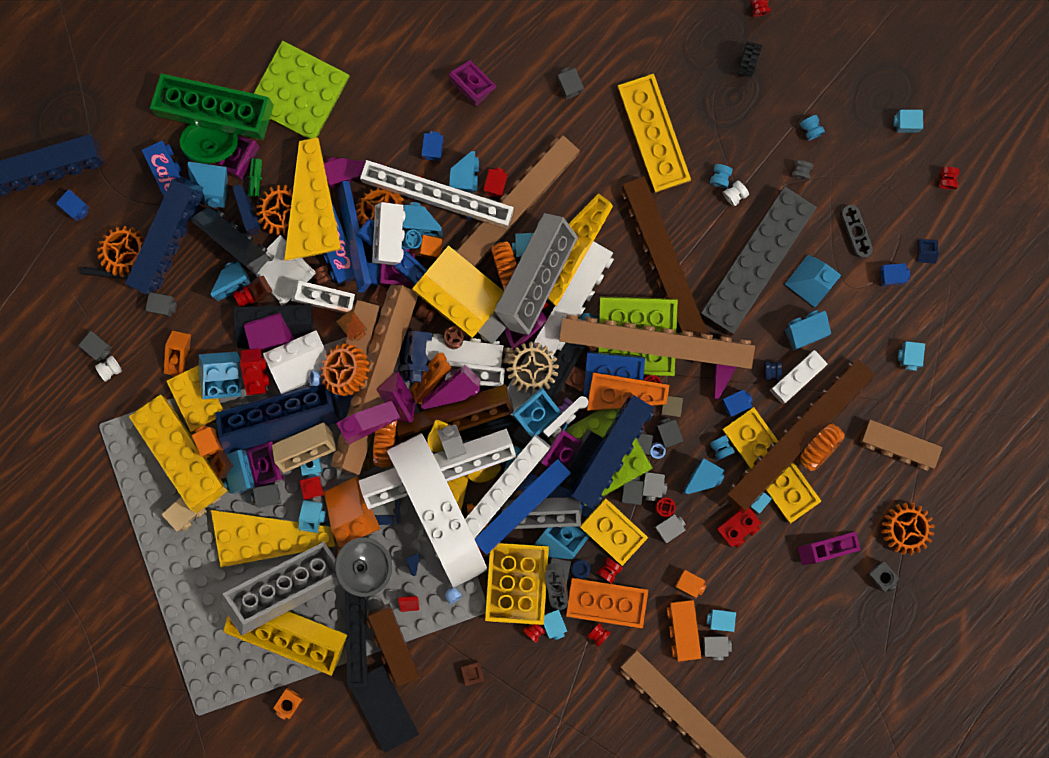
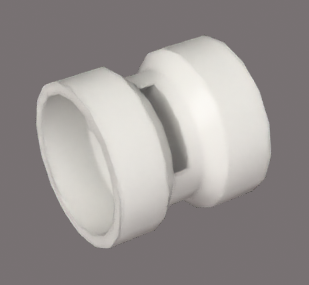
[723,180,749,207]
[95,355,122,382]

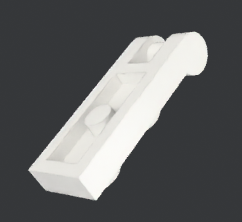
[543,396,588,438]

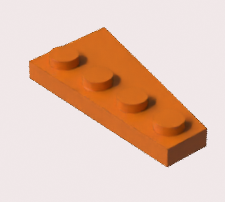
[587,372,670,411]

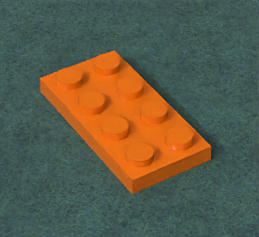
[566,578,648,628]

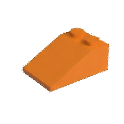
[324,476,381,548]

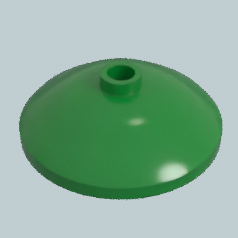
[180,124,238,164]

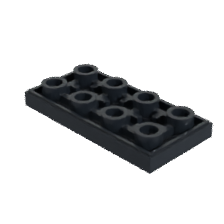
[351,665,419,753]

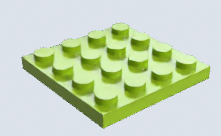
[254,41,350,139]
[598,296,678,376]
[549,409,653,506]

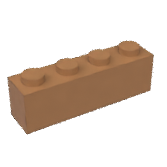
[341,300,381,360]
[859,420,943,471]

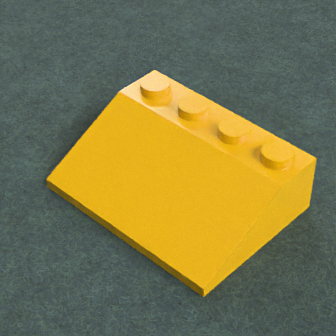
[412,245,504,339]
[485,543,549,625]

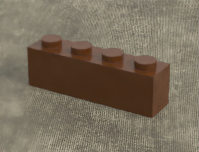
[366,603,419,687]

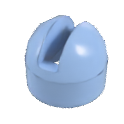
[309,370,324,386]
[650,442,666,459]
[445,588,462,605]

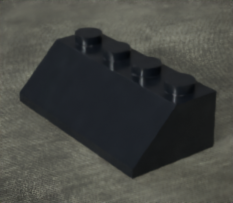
[189,207,270,275]
[234,305,314,348]

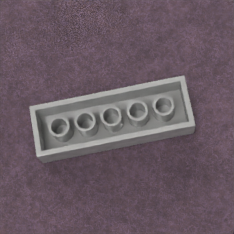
[494,213,578,335]
[221,542,339,636]

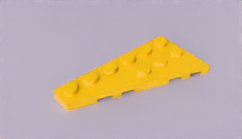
[284,137,342,262]
[548,193,613,307]
[211,510,336,567]

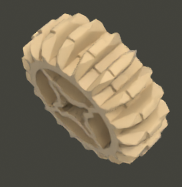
[506,342,559,394]

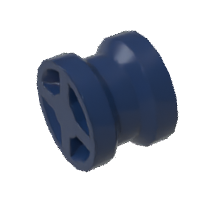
[764,361,782,380]

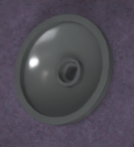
[335,538,392,597]

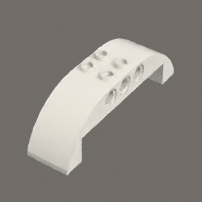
[386,433,488,588]

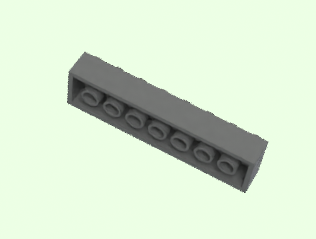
[700,187,817,336]

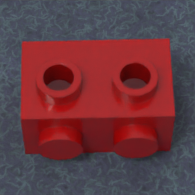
[240,348,270,395]
[716,508,762,548]

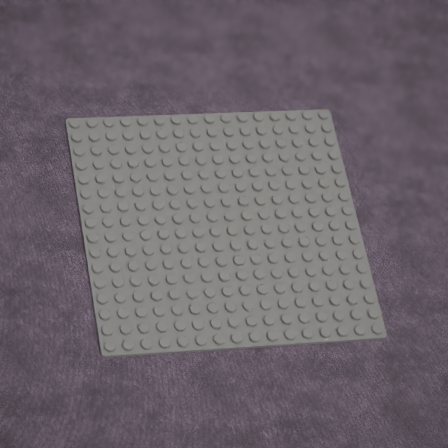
[99,337,486,715]

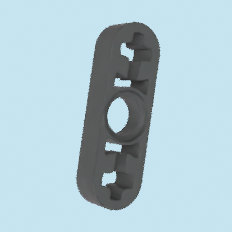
[841,205,873,259]
[545,563,569,610]

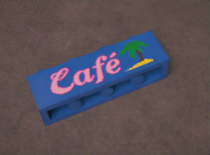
[142,140,198,213]
[323,204,355,285]

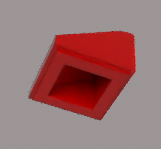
[398,596,420,612]

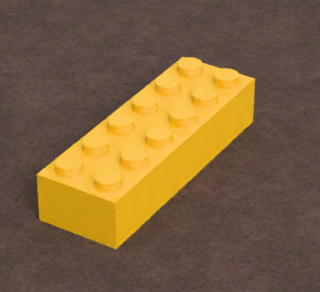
[129,394,228,514]
[223,611,347,676]

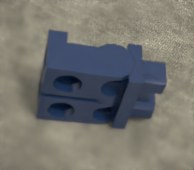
[398,331,432,383]

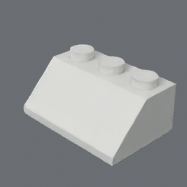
[263,330,327,394]

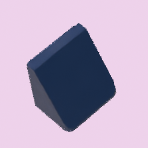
[917,239,939,264]
[406,553,420,576]

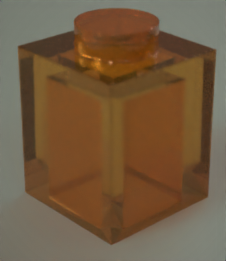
[336,309,367,341]

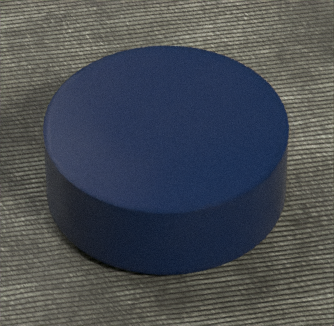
[571,560,591,579]

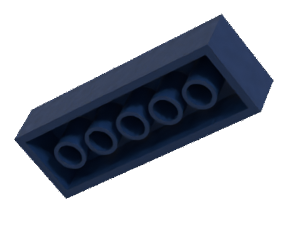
[0,134,105,197]
[125,177,204,294]
[215,384,338,454]
[570,393,654,508]

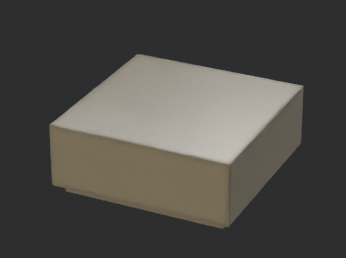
[661,396,683,417]

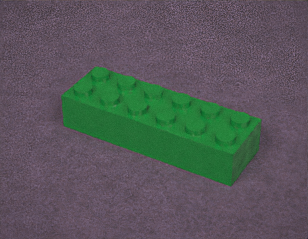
[150,73,274,140]

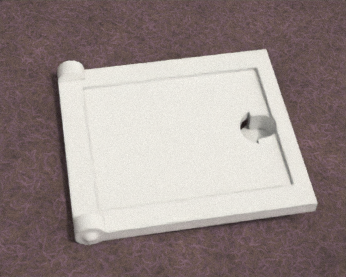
[256,235,316,306]

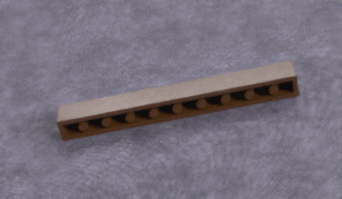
[620,176,708,363]
[726,359,876,514]

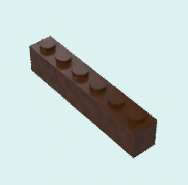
[397,384,514,443]

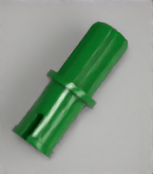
[247,158,262,197]

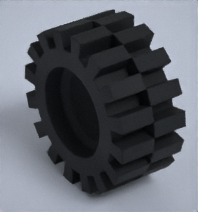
[737,41,762,78]

